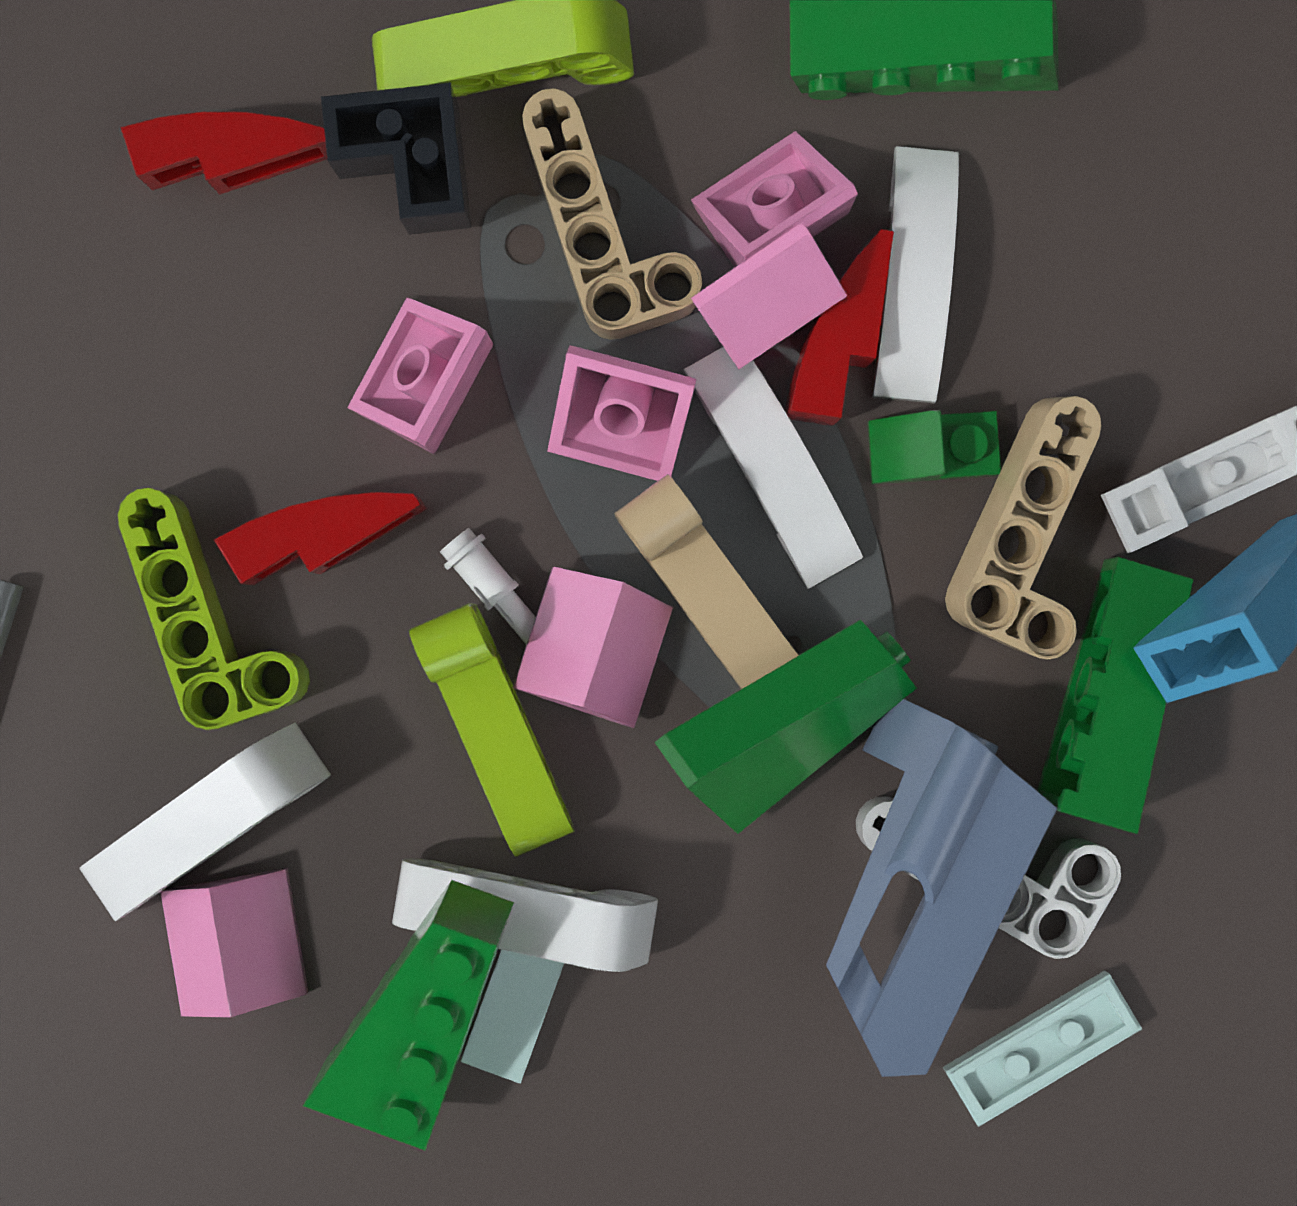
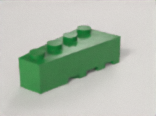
[790,0,1059,100]
[1037,557,1193,834]
[303,880,514,1150]

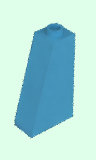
[1134,514,1297,703]

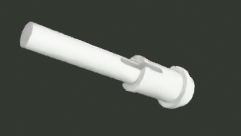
[440,528,536,645]

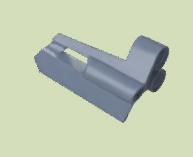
[826,699,1057,1077]

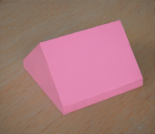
[691,131,858,267]
[691,222,847,369]
[347,297,494,454]
[547,345,696,481]
[512,567,673,728]
[161,868,308,1017]

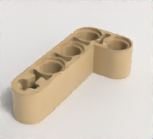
[522,88,702,340]
[945,396,1102,660]
[615,474,798,689]

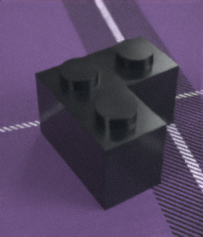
[321,82,472,235]

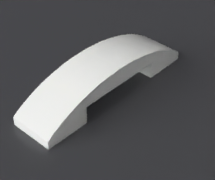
[872,146,959,403]
[683,347,863,589]
[1101,405,1297,553]

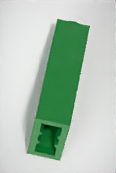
[654,619,917,834]

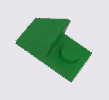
[867,410,1001,484]

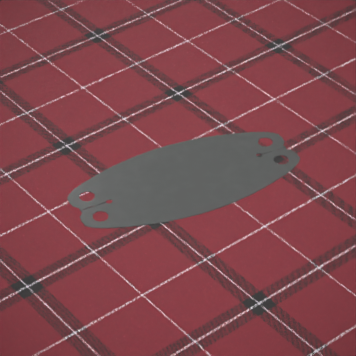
[480,154,896,708]

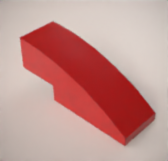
[120,112,327,195]
[785,229,894,426]
[214,492,427,586]

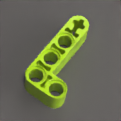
[372,0,634,97]
[118,488,310,730]
[409,603,575,857]

